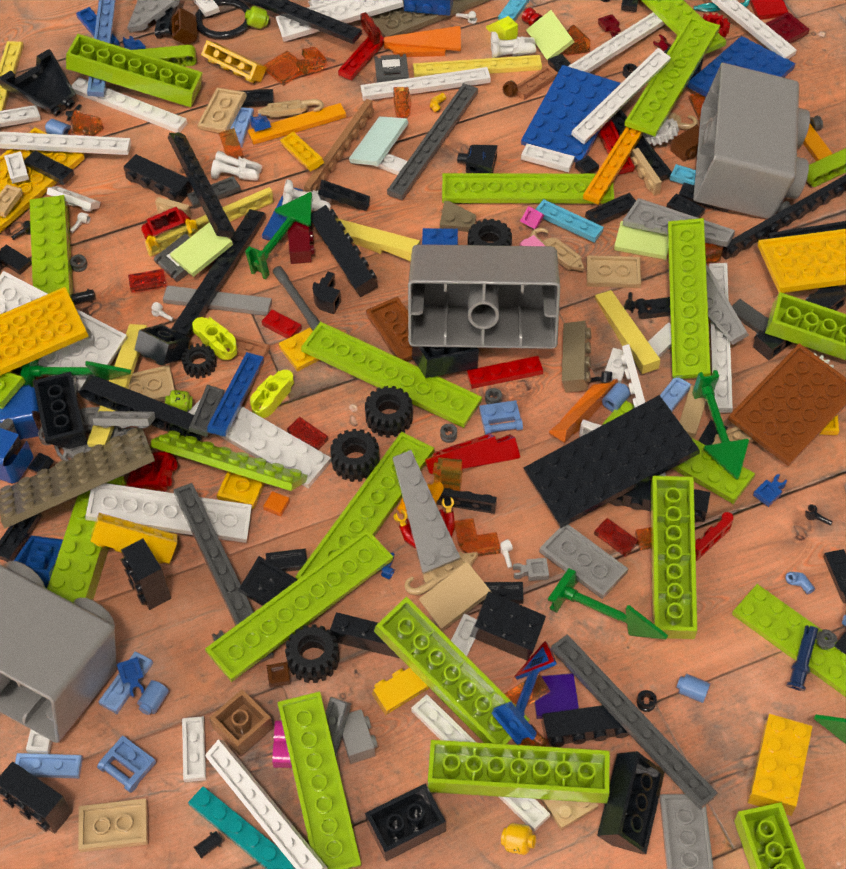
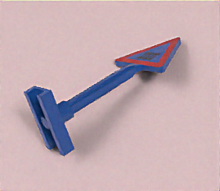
[492,641,557,745]

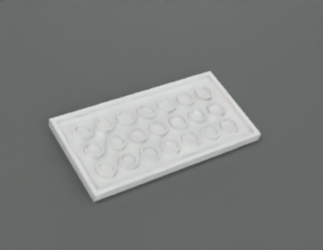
[0,271,128,393]

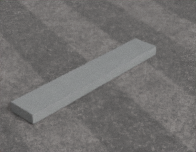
[163,286,272,316]

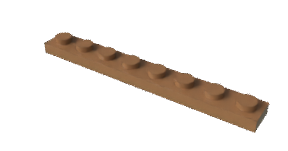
[304,99,374,192]

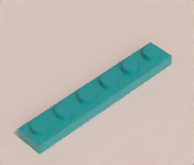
[188,786,296,869]

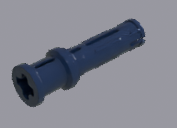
[786,625,819,691]

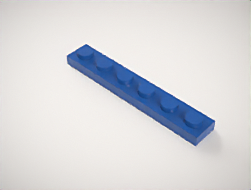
[207,352,264,437]

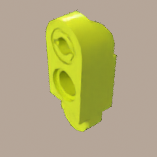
[192,317,238,360]
[250,370,294,418]

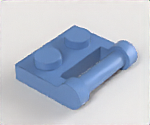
[479,400,523,435]
[97,736,156,793]

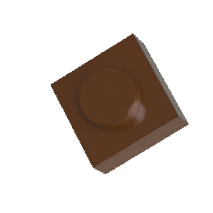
[266,662,291,688]

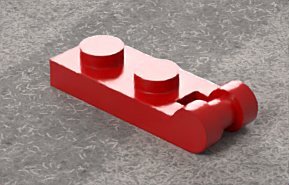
[695,512,734,561]

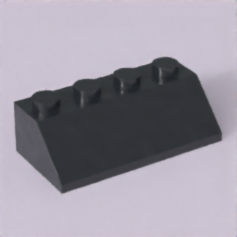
[33,372,88,449]
[597,751,665,854]

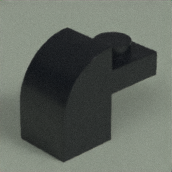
[312,271,341,314]

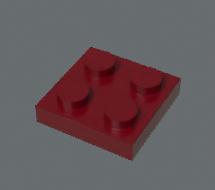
[765,12,809,44]

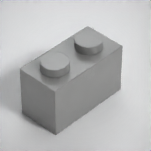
[342,709,378,764]

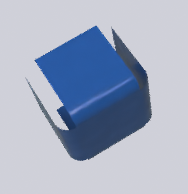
[0,385,39,440]
[0,428,34,484]

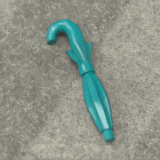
[693,0,750,12]

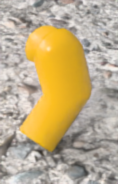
[429,92,446,112]

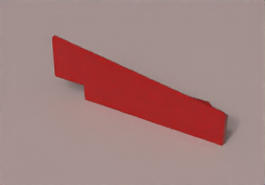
[425,433,520,474]

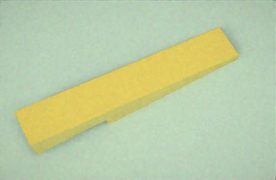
[336,218,420,261]
[595,290,660,374]

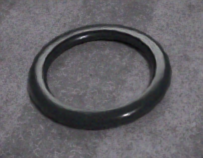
[195,0,250,39]

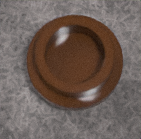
[503,80,518,97]

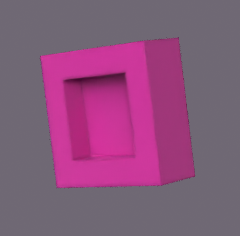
[520,206,544,229]

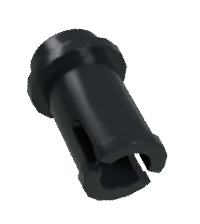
[72,288,96,305]
[193,831,224,859]

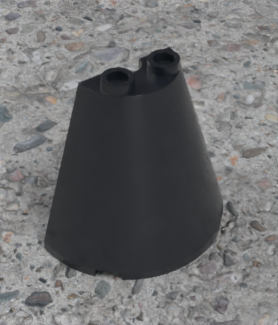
[0,49,76,117]

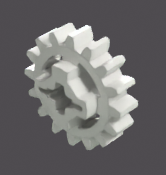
[643,117,679,146]

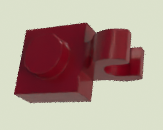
[598,14,621,38]
[653,34,672,52]

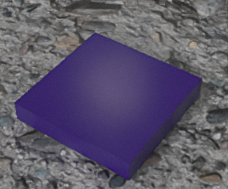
[533,674,579,719]

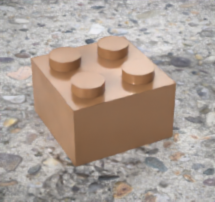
[209,689,273,757]

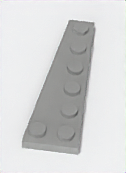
[623,198,735,247]
[706,263,749,345]
[393,450,460,574]

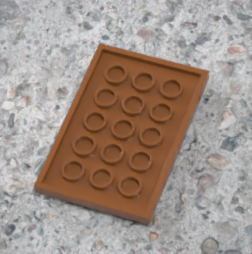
[727,343,846,467]

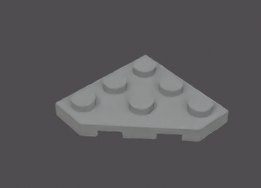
[127,0,180,33]

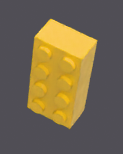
[747,714,813,816]

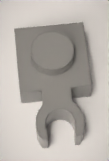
[513,558,549,581]

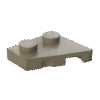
[440,201,476,232]

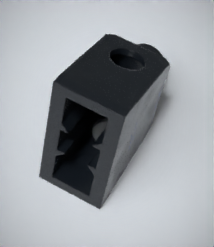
[457,145,498,173]

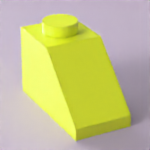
[486,16,518,40]

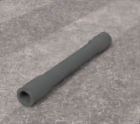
[273,266,320,330]

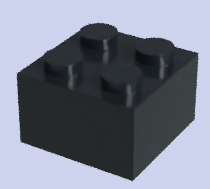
[134,324,190,365]

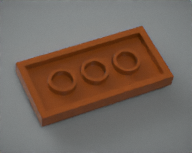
[366,296,413,362]

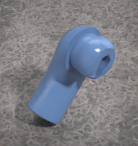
[785,572,815,595]

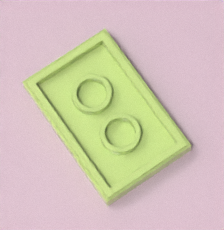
[526,10,574,60]
[614,221,669,260]
[170,223,233,277]

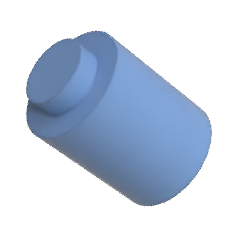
[45,119,72,135]
[602,383,630,412]
[676,673,711,703]
[137,680,169,715]

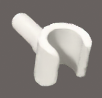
[456,11,477,24]
[69,212,91,233]
[151,302,174,322]
[499,539,513,569]

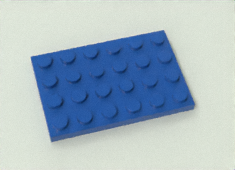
[687,36,796,97]
[521,65,621,162]

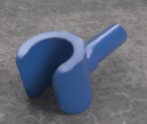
[381,553,395,580]

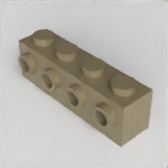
[562,321,592,393]

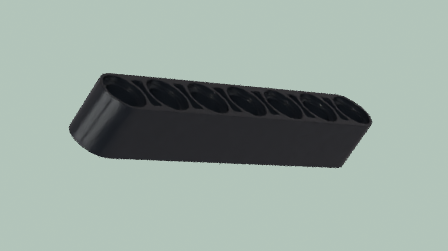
[79,375,204,441]

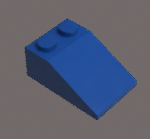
[14,535,63,589]

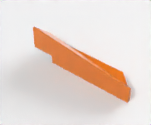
[384,26,461,57]
[549,379,618,443]

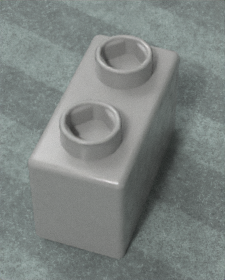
[693,63,810,219]
[408,244,560,349]
[0,561,117,743]

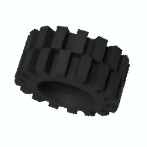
[181,343,217,379]

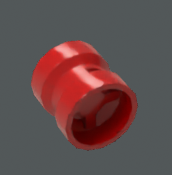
[522,7,543,26]

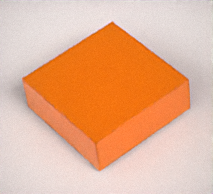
[263,491,290,516]

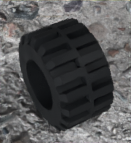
[468,218,512,246]
[365,386,413,438]
[330,429,380,482]
[285,624,340,683]

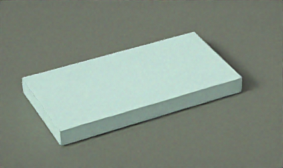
[349,116,409,166]

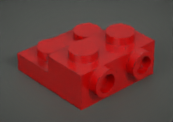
[125,452,178,492]

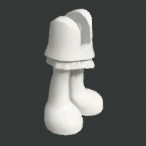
[491,32,536,58]
[211,151,262,181]
[282,179,331,211]

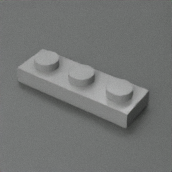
[93,411,155,428]

